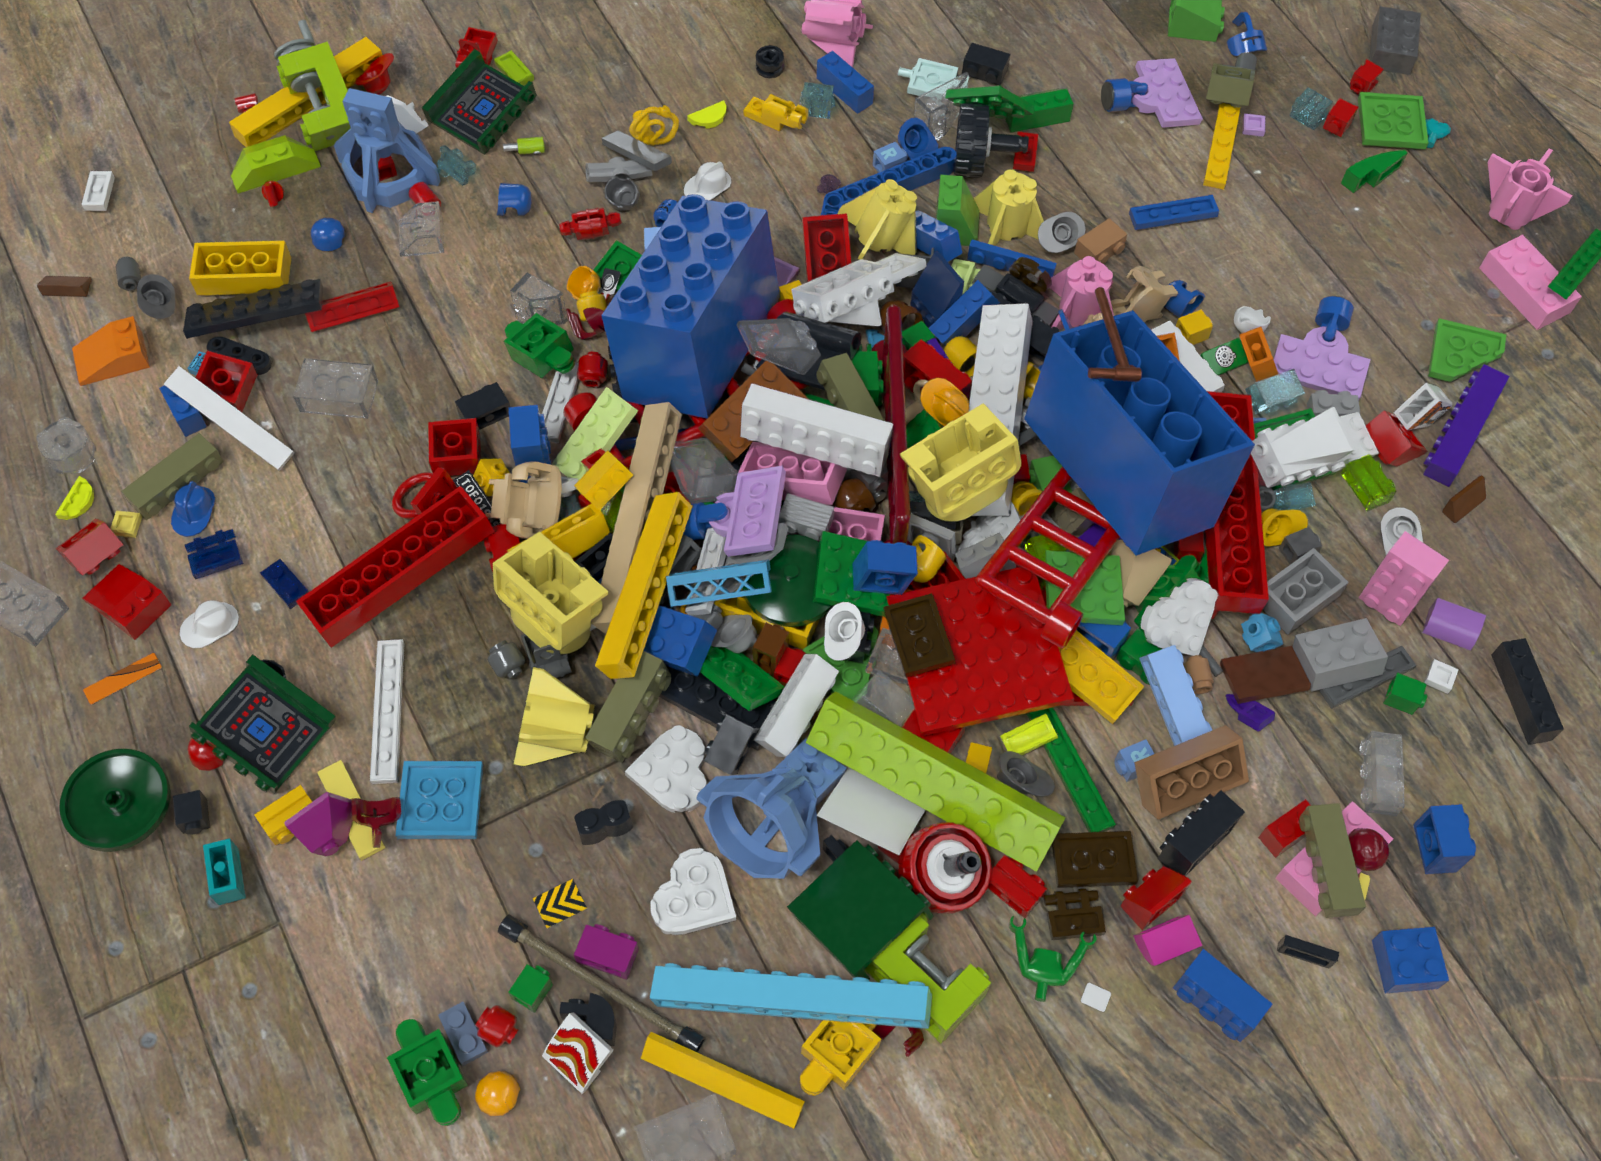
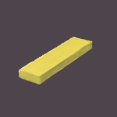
[317,760,385,861]

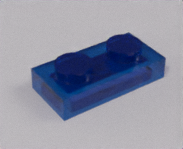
[260,559,309,609]

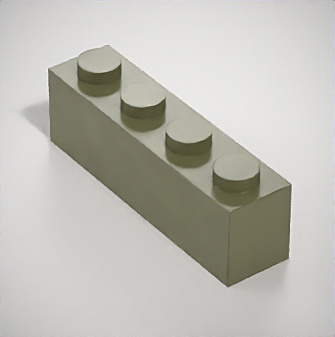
[817,353,884,421]
[121,433,223,521]
[1299,803,1366,918]

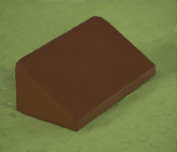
[37,276,92,297]
[1442,475,1486,523]

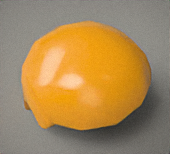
[567,266,601,300]
[475,1071,520,1116]

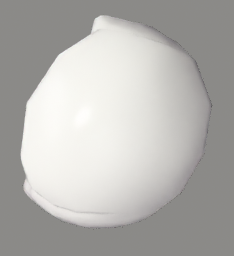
[1234,306,1271,334]

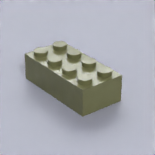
[585,651,671,763]

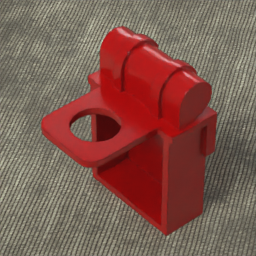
[455,27,498,68]

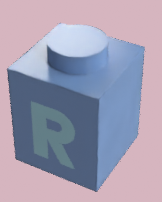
[873,141,907,173]
[1114,739,1154,782]

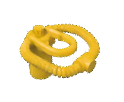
[629,105,679,146]

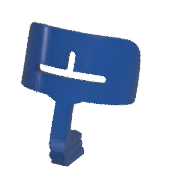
[1227,12,1267,56]

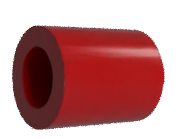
[409,182,441,216]

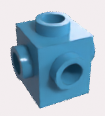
[1241,613,1284,652]

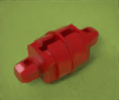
[559,208,622,240]

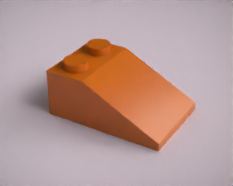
[72,316,150,386]

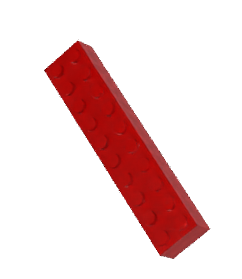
[1205,391,1269,614]

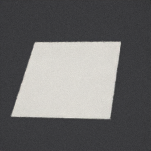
[817,767,925,855]

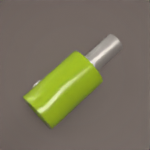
[503,137,545,155]

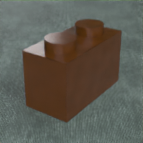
[753,622,789,678]

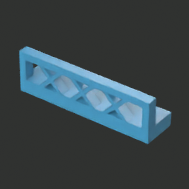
[666,559,772,607]

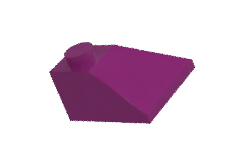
[284,792,353,856]

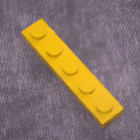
[1203,103,1240,190]

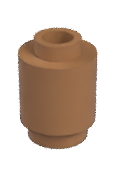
[1183,655,1214,694]

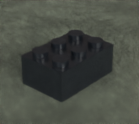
[1157,790,1245,876]

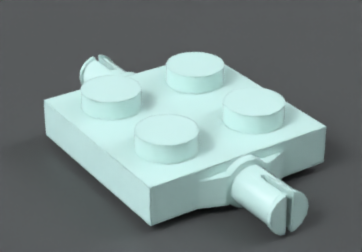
[898,58,968,103]

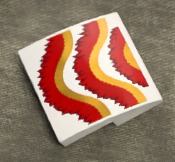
[542,1012,614,1094]

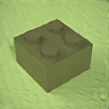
[1206,63,1255,108]

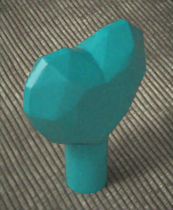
[1426,118,1451,148]

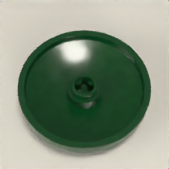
[742,534,833,627]
[59,749,171,852]

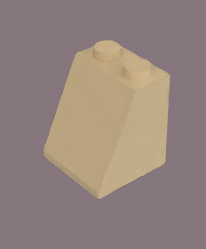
[1107,540,1172,608]

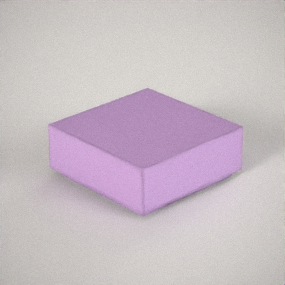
[1242,114,1265,137]

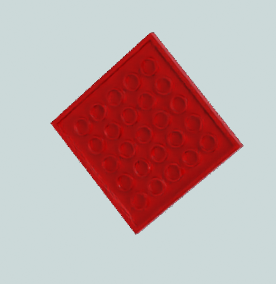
[886,567,1074,736]

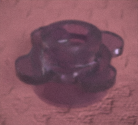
[817,174,841,194]

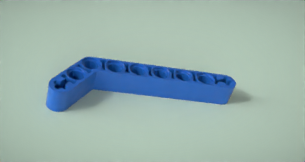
[821,147,956,215]

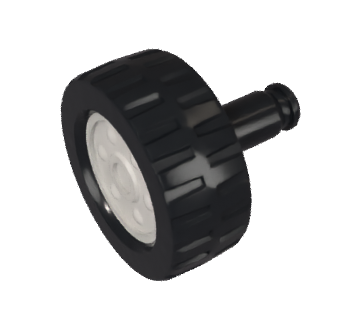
[954,103,1029,178]

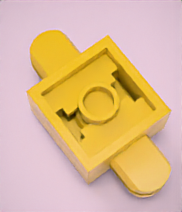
[800,1020,881,1096]

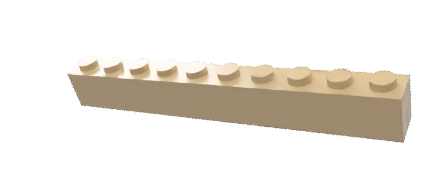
[591,402,682,634]

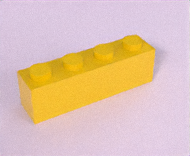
[507,504,610,558]

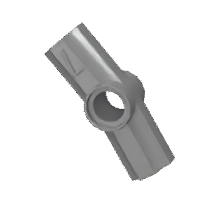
[585,157,652,182]

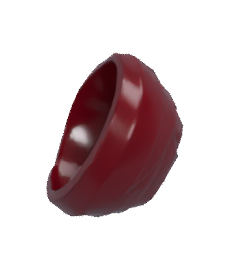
[1348,828,1389,871]

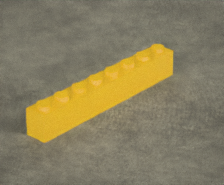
[229,37,382,147]
[595,492,692,679]

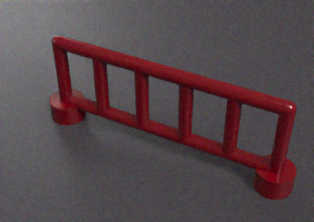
[872,305,912,546]

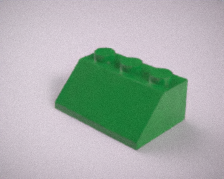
[1005,88,1074,133]

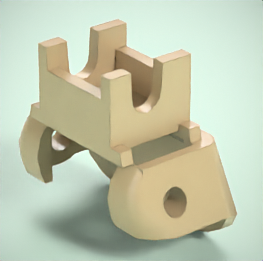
[1111,266,1178,323]
[485,462,562,539]

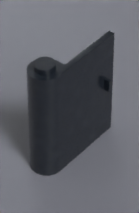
[756,312,861,390]

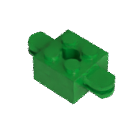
[504,313,575,378]
[851,344,883,407]
[1134,555,1202,633]
[387,1019,468,1126]

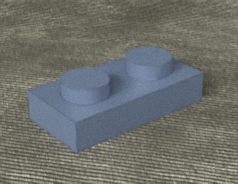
[438,1002,488,1066]

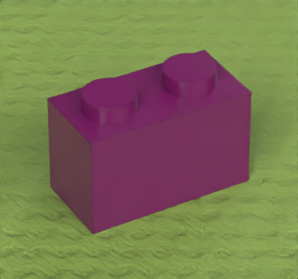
[574,924,639,980]

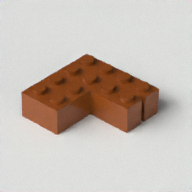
[698,358,809,462]

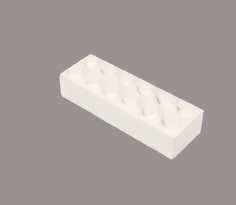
[740,384,893,477]

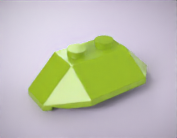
[231,135,321,194]

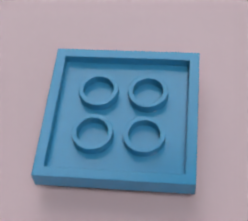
[395,761,483,839]

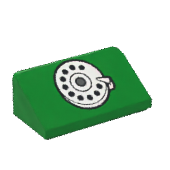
[1200,338,1249,376]

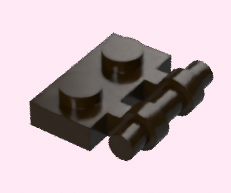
[1044,888,1106,940]

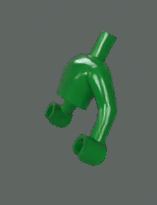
[1009,916,1097,1002]

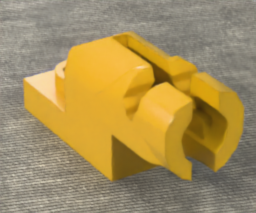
[743,94,808,131]

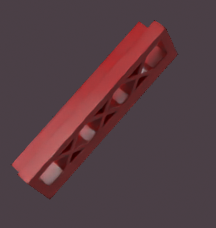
[305,281,400,332]

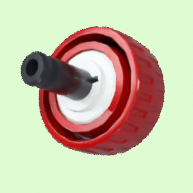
[898,822,992,914]

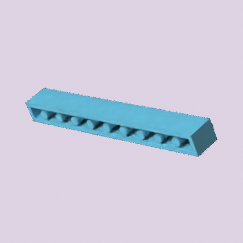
[650,963,932,1029]

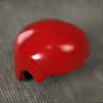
[188,738,224,771]

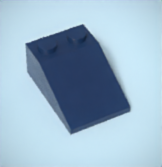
[910,251,964,328]

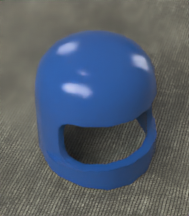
[497,183,532,216]
[1164,280,1205,318]

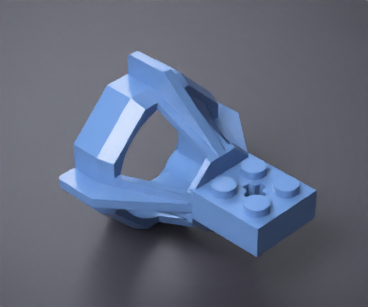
[334,88,440,213]
[696,738,847,879]

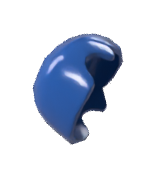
[311,218,345,251]

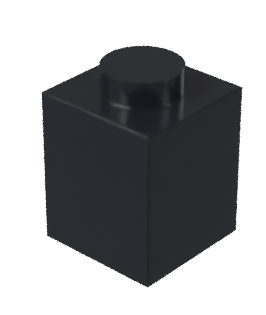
[173,790,210,835]

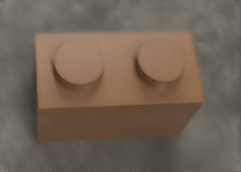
[1074,218,1128,264]

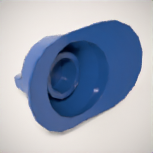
[898,118,939,160]
[171,481,215,537]

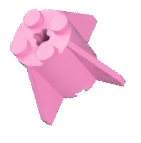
[802,0,873,67]
[1488,148,1572,230]
[1049,256,1114,330]

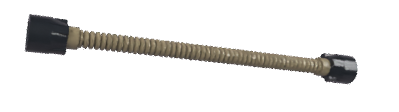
[497,914,705,1053]

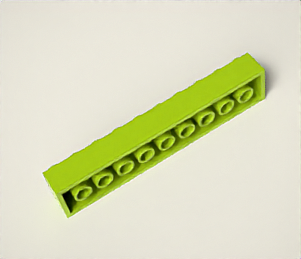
[806,691,1066,872]

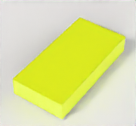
[1000,714,1058,755]

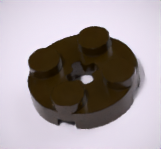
[1009,257,1052,296]

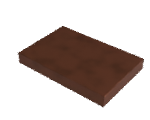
[1220,646,1311,704]

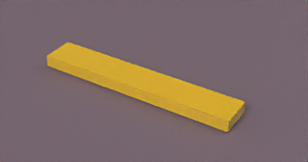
[641,1032,805,1129]

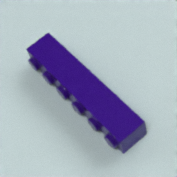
[1423,364,1510,487]

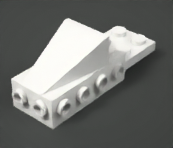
[791,253,926,326]
[1251,407,1379,488]

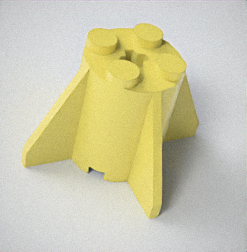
[974,170,1044,246]
[837,179,917,260]
[514,667,595,766]

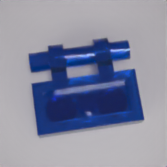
[185,529,244,580]

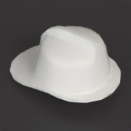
[684,162,731,200]
[1381,508,1423,555]
[180,600,239,648]
[824,602,865,661]

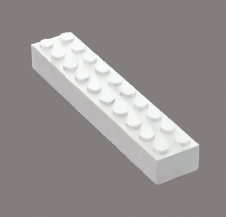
[969,304,1033,516]

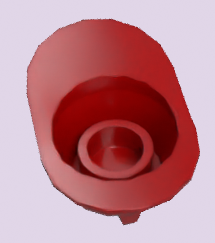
[354,53,394,95]

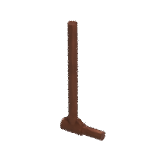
[1088,287,1142,382]

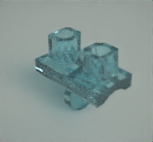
[437,145,476,186]

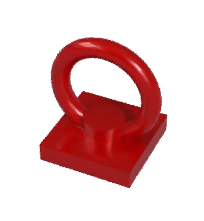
[392,467,458,519]

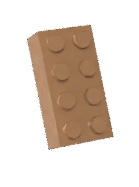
[1134,725,1249,820]

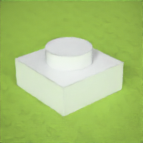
[1424,659,1459,694]

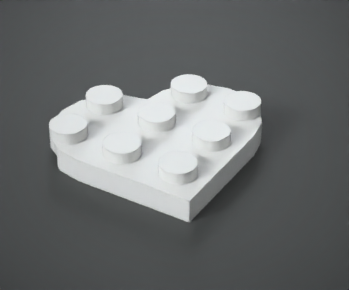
[956,502,1028,553]
[1141,578,1218,656]
[625,725,706,813]
[650,848,736,935]

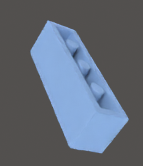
[1139,645,1212,746]

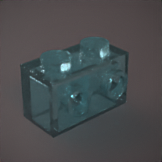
[1245,369,1305,415]

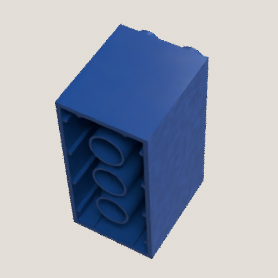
[601,194,780,419]
[1024,310,1255,556]

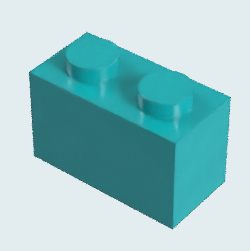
[203,838,246,905]

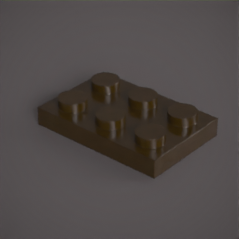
[883,593,955,678]
[1052,831,1138,888]

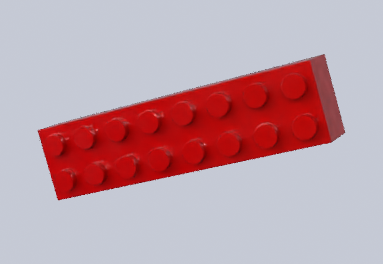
[296,486,495,648]

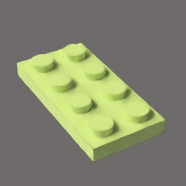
[552,387,638,481]

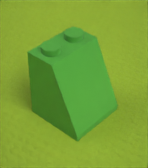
[1168,0,1225,42]
[935,175,979,246]

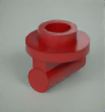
[235,93,258,113]
[262,181,284,207]

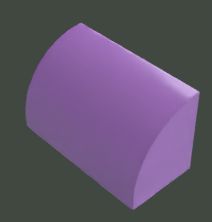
[1422,598,1486,651]

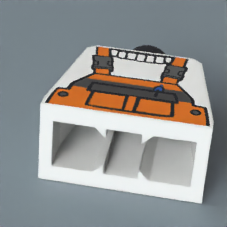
[1393,383,1453,430]

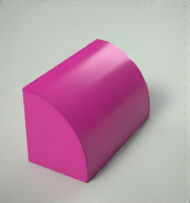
[1133,915,1202,966]

